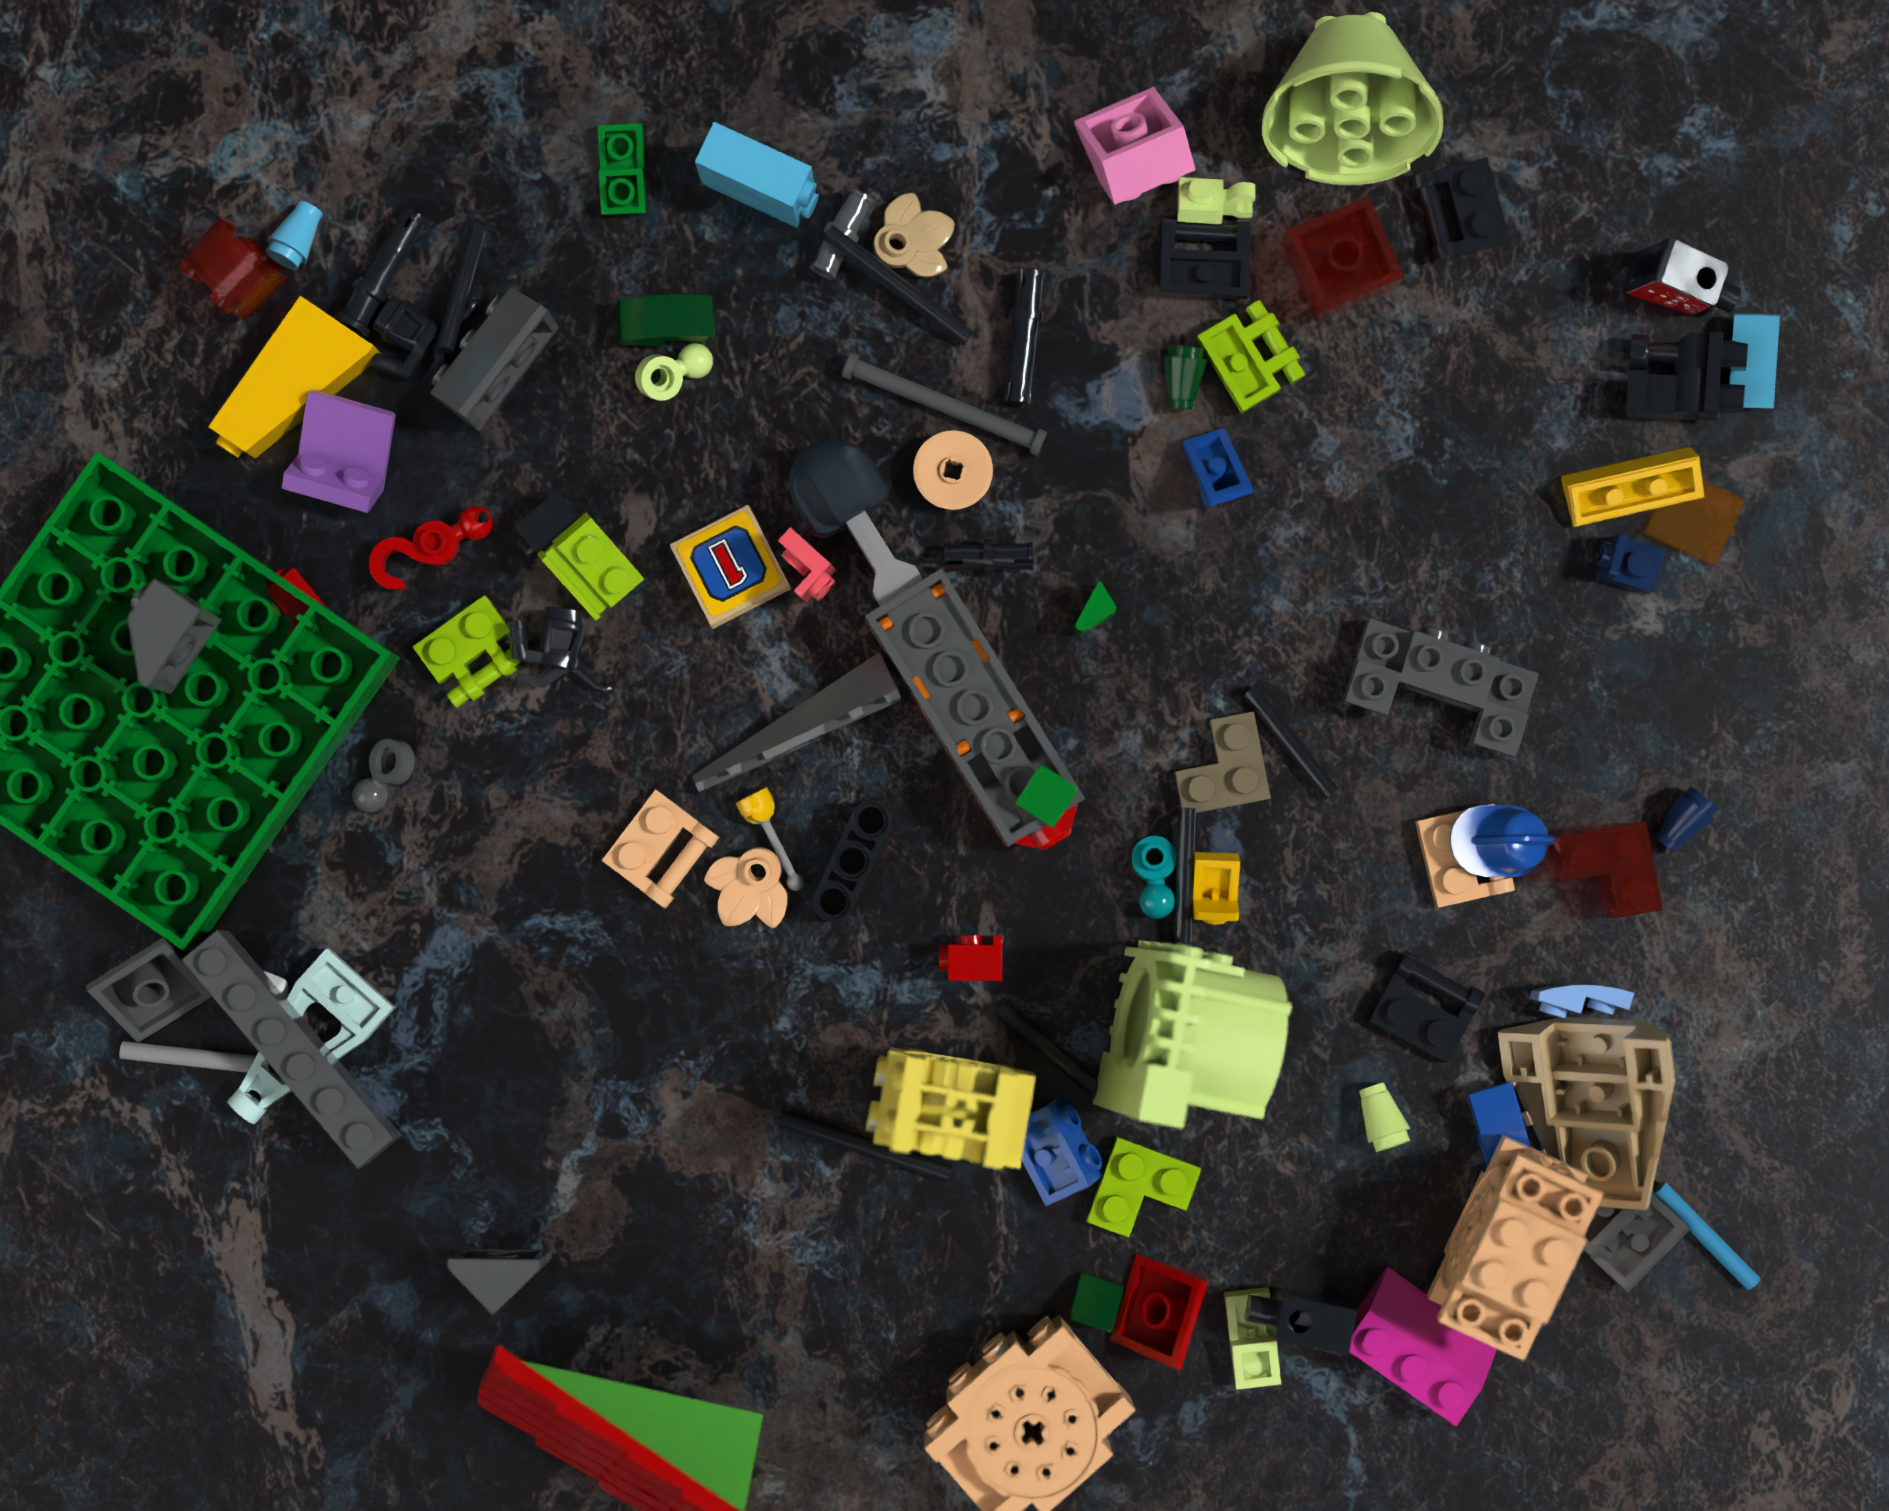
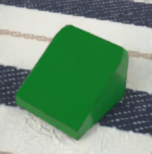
[1073,581,1117,635]
[1015,764,1079,828]

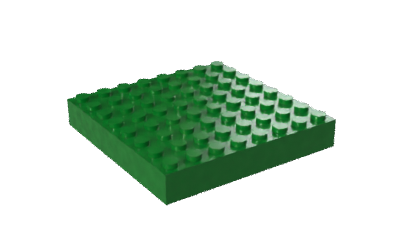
[0,451,401,951]

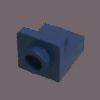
[1597,532,1666,594]

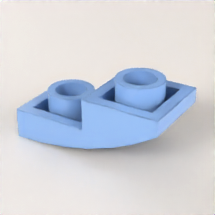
[1529,984,1634,1019]

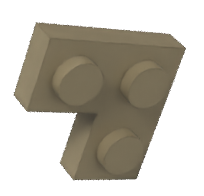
[1174,712,1271,813]

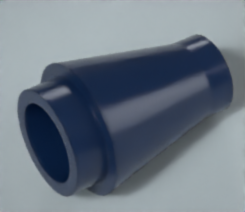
[1653,786,1718,853]

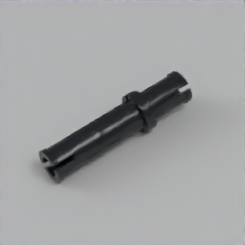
[1002,269,1045,405]

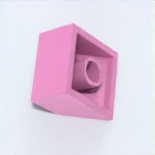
[1074,87,1196,205]

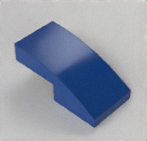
[1466,1081,1530,1168]

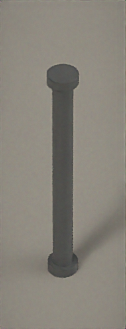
[842,352,1047,456]

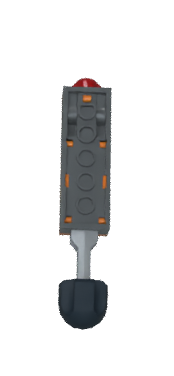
[789,439,1085,850]

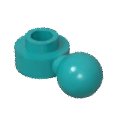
[1132,836,1176,919]

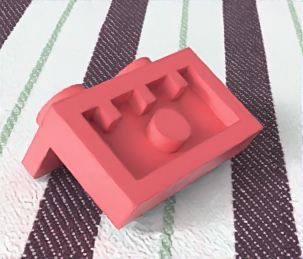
[778,528,837,603]

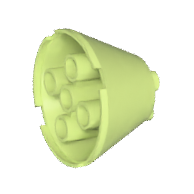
[1262,12,1443,185]

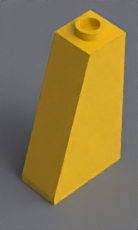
[209,296,381,458]

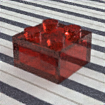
[1281,196,1404,322]

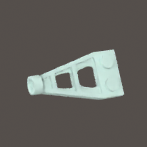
[227,948,396,1124]

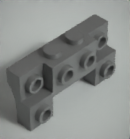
[1342,618,1539,758]

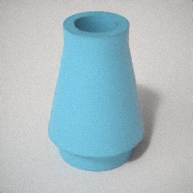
[265,201,323,270]

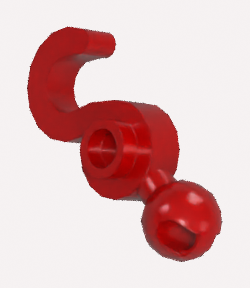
[369,505,493,592]

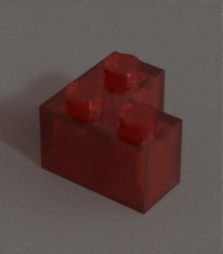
[1548,821,1663,918]

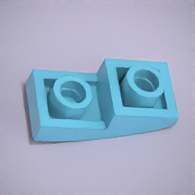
[1729,313,1780,408]

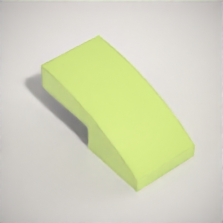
[1223,1287,1281,1390]

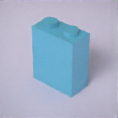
[695,122,819,228]

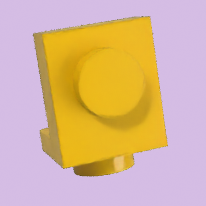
[1193,852,1240,925]

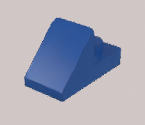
[1183,428,1253,507]

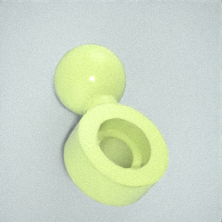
[635,343,713,401]

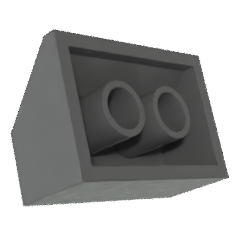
[430,287,559,431]

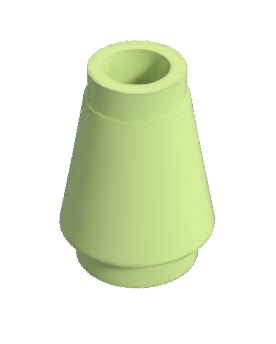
[1359,1083,1411,1152]

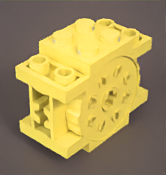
[866,1047,1036,1169]

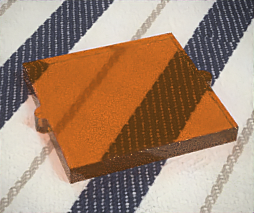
[1643,480,1745,566]

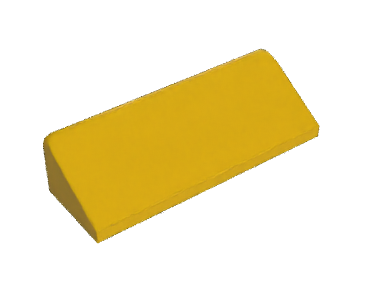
[1561,447,1704,527]

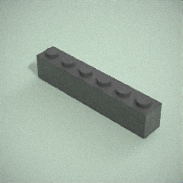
[182,930,402,1168]

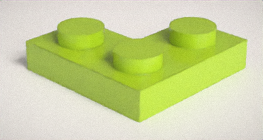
[1086,1136,1202,1237]

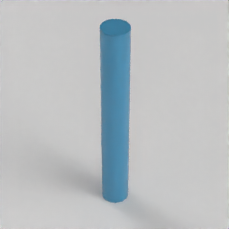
[1653,1181,1760,1290]

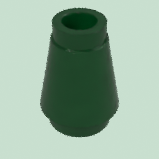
[1163,345,1207,410]

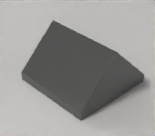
[86,937,213,1043]
[448,1249,552,1315]

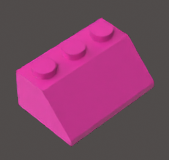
[1350,1267,1497,1426]

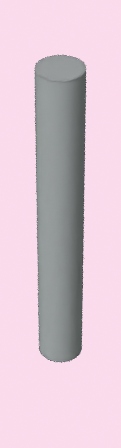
[120,1041,256,1073]

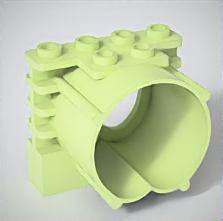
[1093,940,1292,1128]

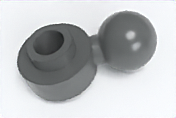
[352,739,415,813]

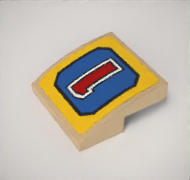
[670,505,791,629]

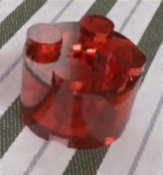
[178,216,288,320]

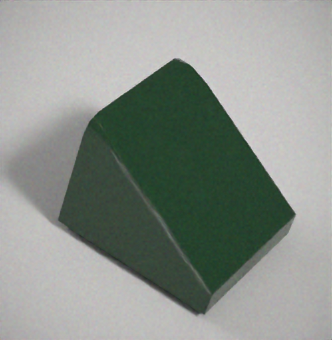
[1068,1272,1124,1333]

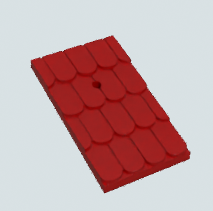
[477,1345,763,1511]

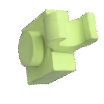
[1177,177,1255,224]

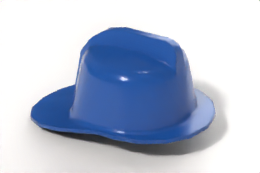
[1450,805,1555,877]

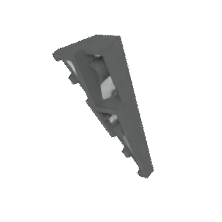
[692,652,901,793]

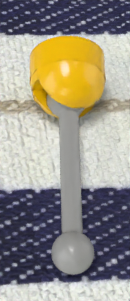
[736,787,804,891]

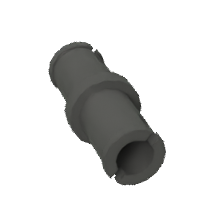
[809,189,874,280]

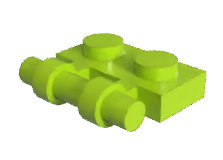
[1196,300,1306,414]
[413,595,520,708]

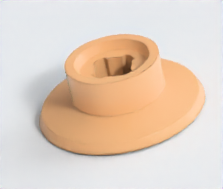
[913,430,993,510]

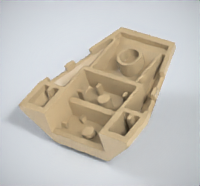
[1498,1017,1675,1211]

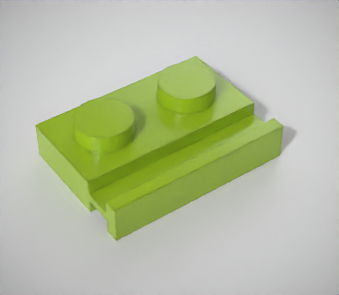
[537,513,644,621]

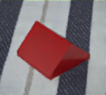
[1110,1254,1208,1370]

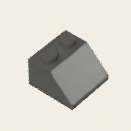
[128,579,222,694]

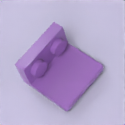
[282,389,396,513]

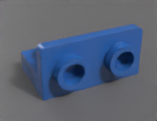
[1021,1095,1104,1206]

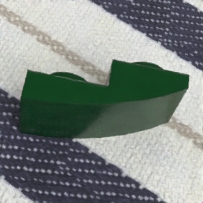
[617,294,715,347]

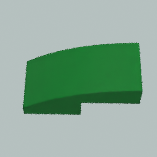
[598,123,646,215]

